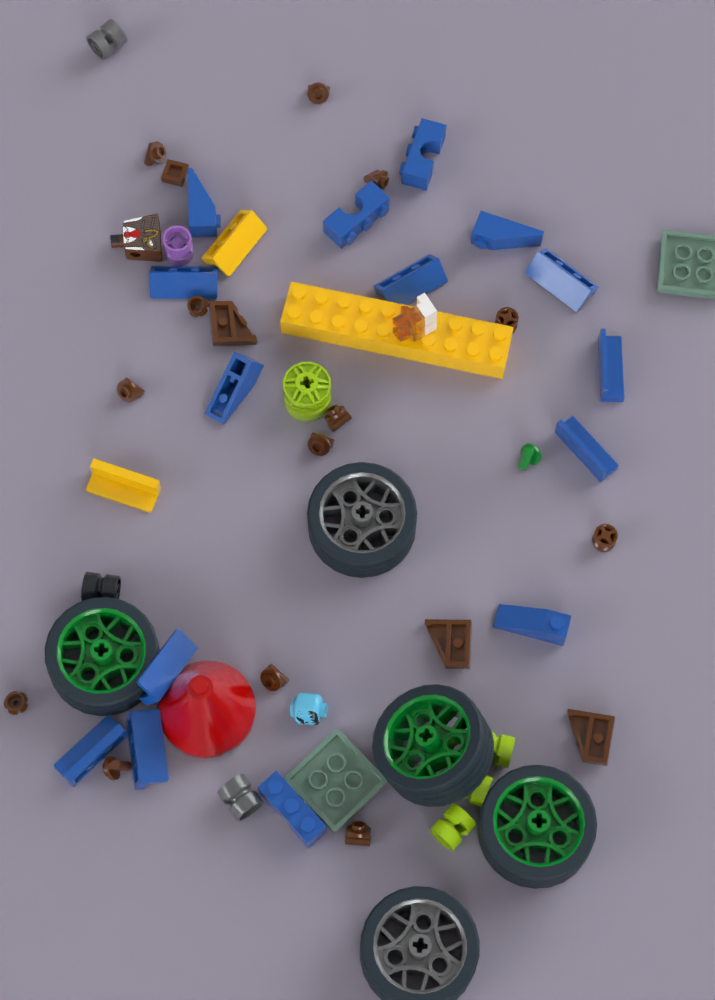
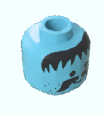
[290,693,328,726]

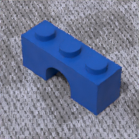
[399,118,447,191]
[323,181,390,249]
[258,771,327,848]

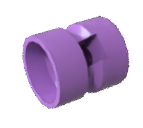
[162,225,194,266]

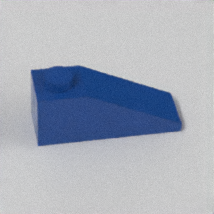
[188,168,221,238]
[471,211,544,250]
[204,352,264,424]
[493,604,572,646]

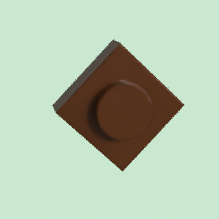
[161,159,189,187]

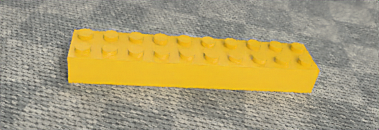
[280,282,514,379]

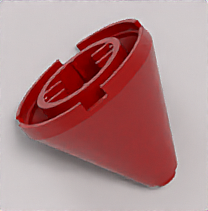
[158,661,256,758]

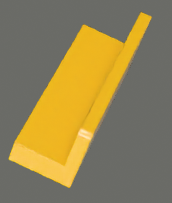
[201,210,267,276]
[86,458,161,513]

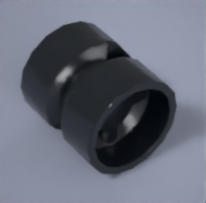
[81,572,121,601]

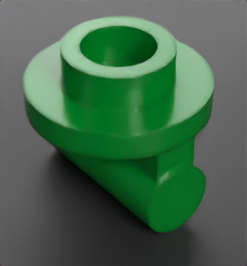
[518,443,542,471]

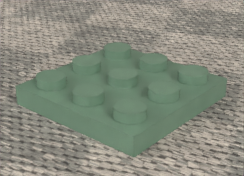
[657,230,715,299]
[284,728,389,834]

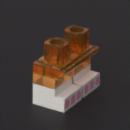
[392,293,437,342]

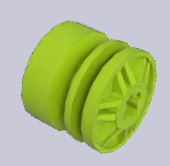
[283,362,331,422]

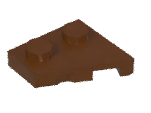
[209,301,257,346]
[425,619,472,669]
[567,709,615,766]

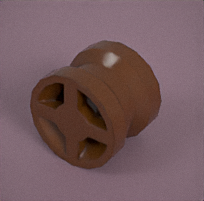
[495,307,519,333]
[592,524,618,552]

